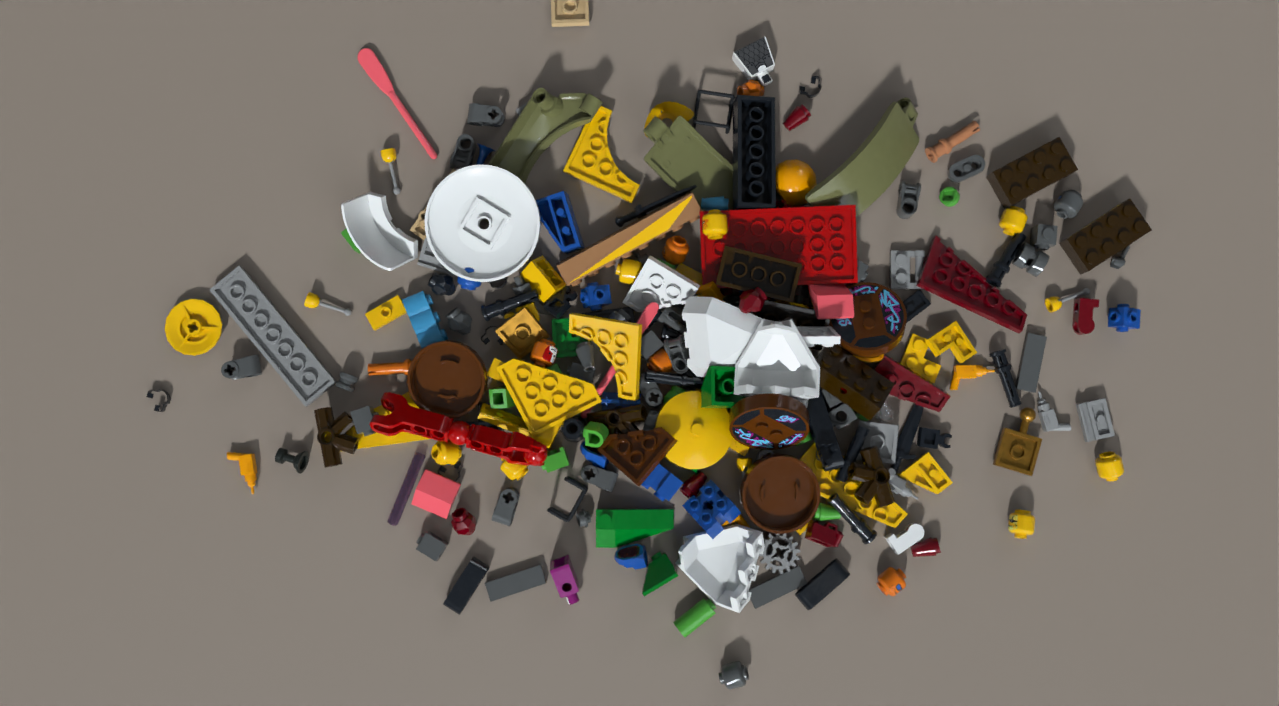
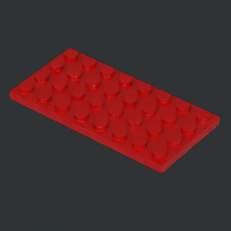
[700,205,858,288]

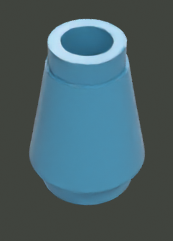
[701,196,729,211]

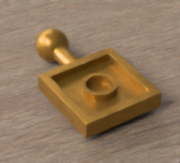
[495,306,555,368]
[993,407,1042,476]

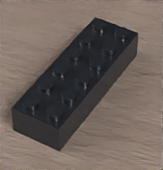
[733,95,776,210]

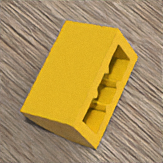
[520,255,566,303]

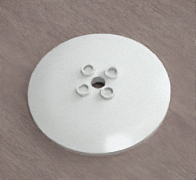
[425,165,541,282]

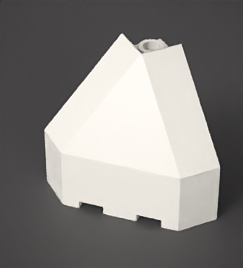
[682,296,762,377]
[734,319,820,399]
[675,524,765,613]

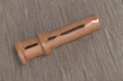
[925,121,980,163]

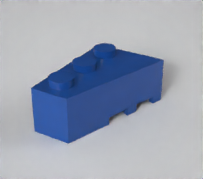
[536,191,585,254]

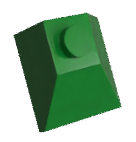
[701,366,746,408]
[642,551,678,597]

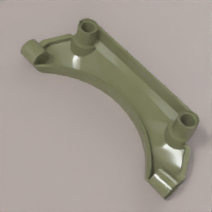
[485,88,602,227]

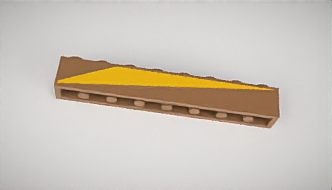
[556,191,702,287]

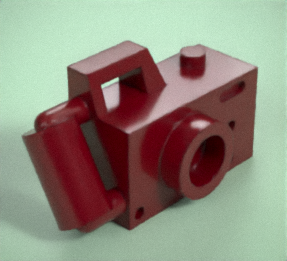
[805,522,844,547]

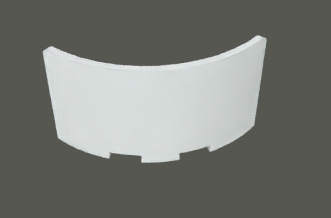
[341,192,418,271]

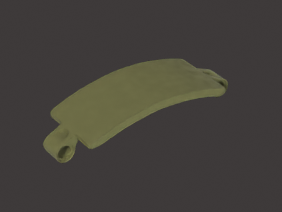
[805,97,919,217]
[643,116,733,211]

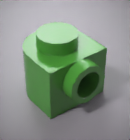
[583,421,609,447]

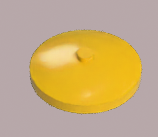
[655,391,732,469]

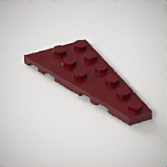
[916,235,1027,334]

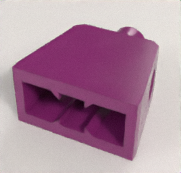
[550,554,579,605]

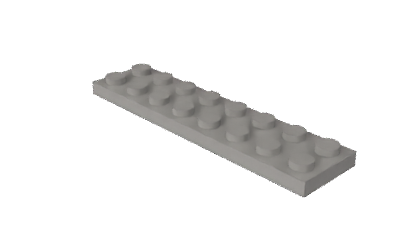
[210,265,337,407]

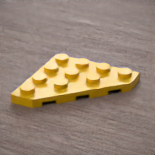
[496,358,602,437]

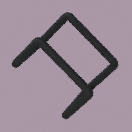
[692,90,735,134]
[547,476,588,522]

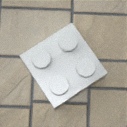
[796,326,841,347]

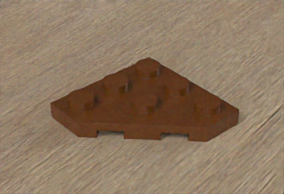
[597,427,677,487]

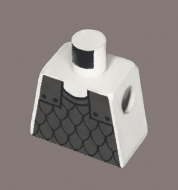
[732,37,775,86]

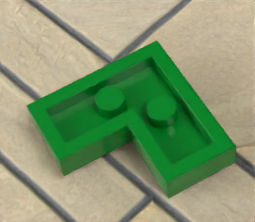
[551,318,591,358]

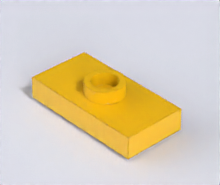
[365,295,407,331]

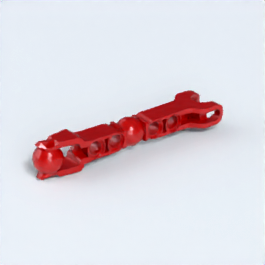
[369,392,548,466]

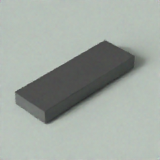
[1016,333,1047,393]
[485,564,547,602]
[749,565,808,609]

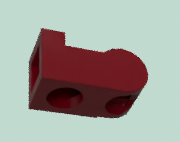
[1073,298,1099,335]

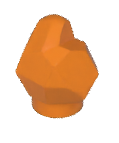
[737,80,765,96]

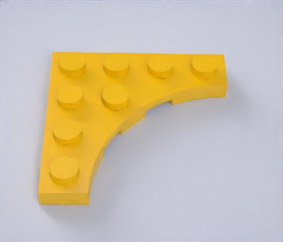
[563,106,640,203]
[569,313,642,401]

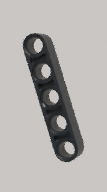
[801,386,844,472]

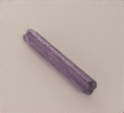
[387,452,425,526]

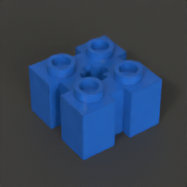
[641,464,683,501]
[682,479,741,539]

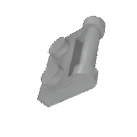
[889,250,925,290]

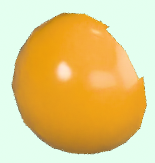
[776,159,817,207]

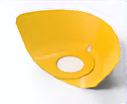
[644,101,694,137]

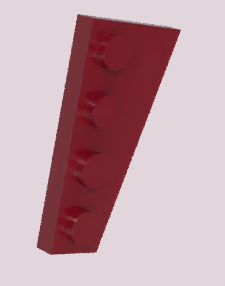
[874,354,951,412]

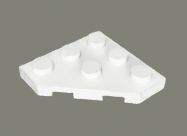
[622,255,700,312]

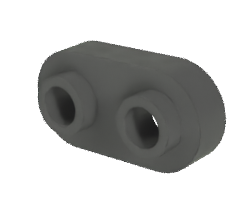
[947,155,985,183]

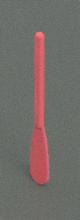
[357,48,438,159]
[580,302,659,419]

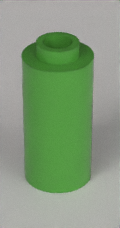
[673,598,716,638]

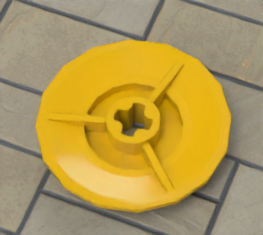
[165,299,222,356]

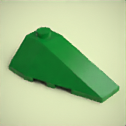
[596,508,674,548]

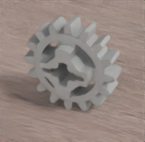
[759,533,801,574]

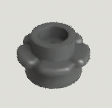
[576,509,591,528]

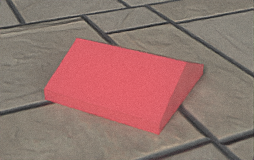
[808,284,854,319]
[412,469,461,519]

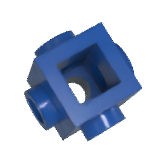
[580,282,612,311]
[1108,304,1141,332]

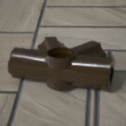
[587,403,647,439]
[314,407,359,468]
[847,446,895,507]

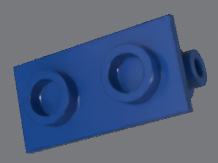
[602,392,641,410]

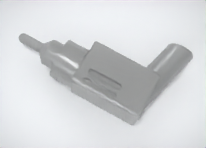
[1037,391,1071,432]
[888,468,918,500]

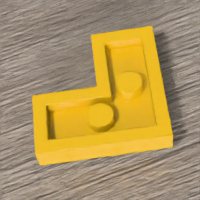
[925,321,977,364]
[900,333,941,384]

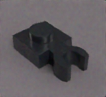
[543,286,578,319]
[916,427,952,449]

